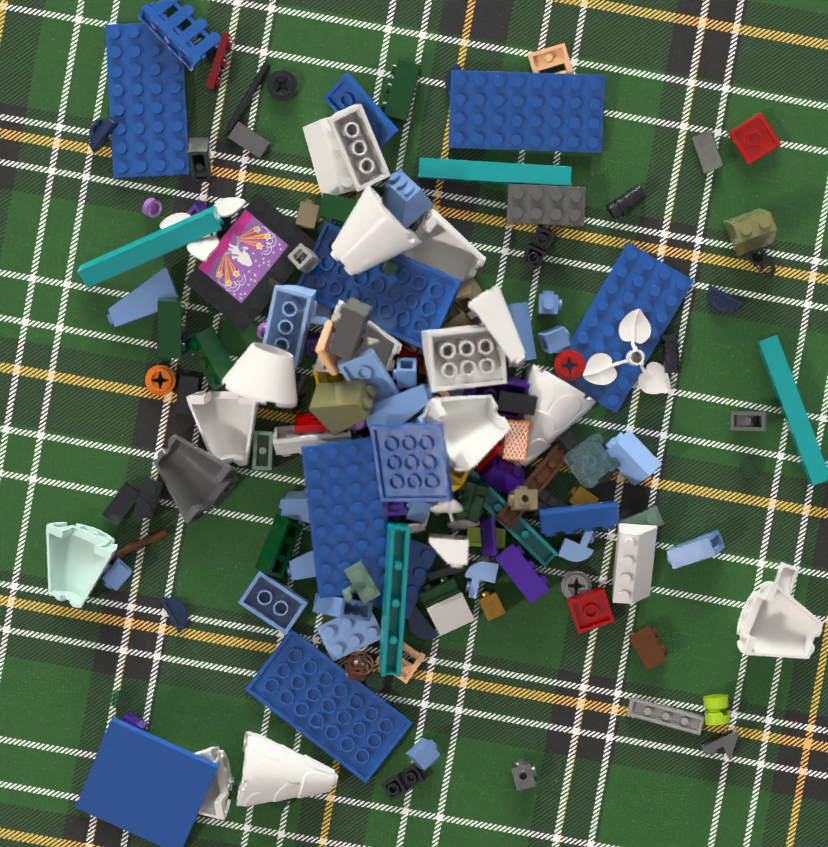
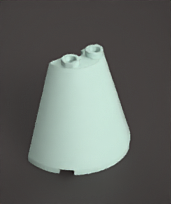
[46,522,117,608]

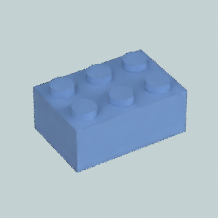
[238,570,309,635]

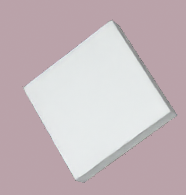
[427,592,475,636]

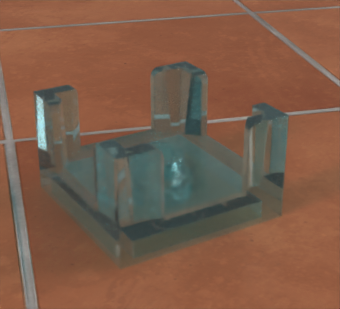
[563,434,621,488]

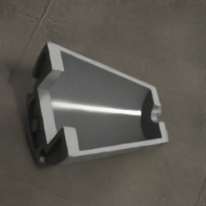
[154,434,238,524]

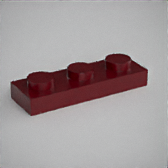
[206,32,234,92]

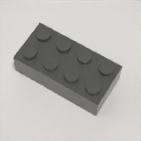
[506,184,586,228]

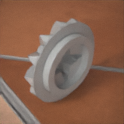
[561,570,592,598]

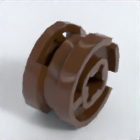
[344,651,374,682]

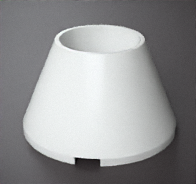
[221,343,297,408]

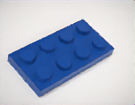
[323,73,399,150]

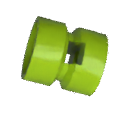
[703,694,730,725]

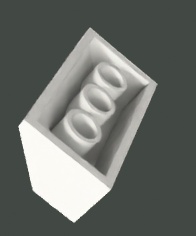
[327,104,391,192]
[303,117,357,197]
[273,425,352,457]
[611,523,657,604]
[429,533,469,568]

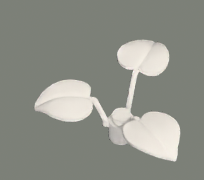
[159,197,246,262]
[583,309,671,394]
[407,499,480,533]

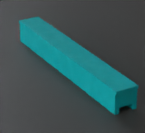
[418,158,572,186]
[77,205,224,288]
[756,335,828,486]
[465,468,558,567]
[378,523,410,677]

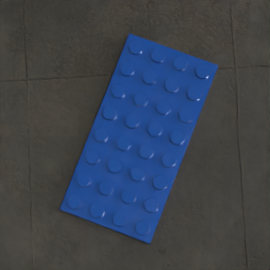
[105,23,191,179]
[448,70,605,153]
[297,222,463,349]
[551,242,694,413]
[300,436,388,599]
[245,629,413,783]

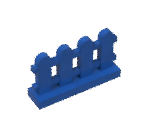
[138,0,221,72]

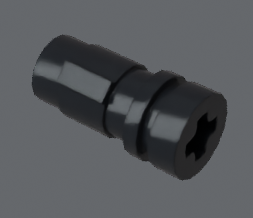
[605,184,646,221]
[660,333,680,373]
[282,372,311,414]

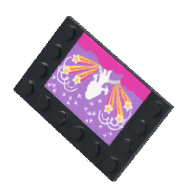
[184,193,316,332]

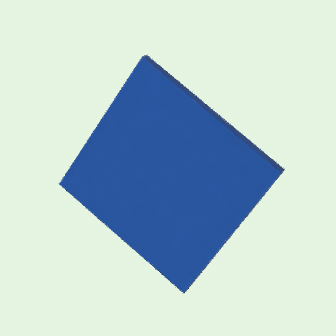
[75,717,219,847]

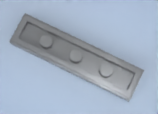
[626,696,705,735]

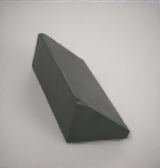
[691,130,724,174]

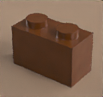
[627,624,668,670]

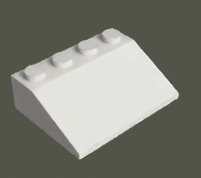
[422,324,507,392]

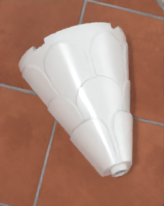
[511,363,596,467]
[236,731,338,807]

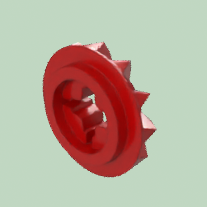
[554,350,585,381]

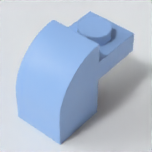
[558,531,596,562]
[464,560,499,599]

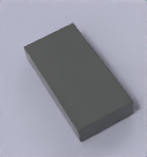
[228,122,271,159]

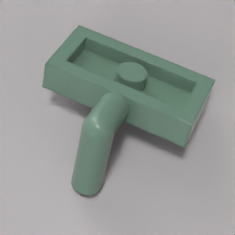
[342,560,381,604]

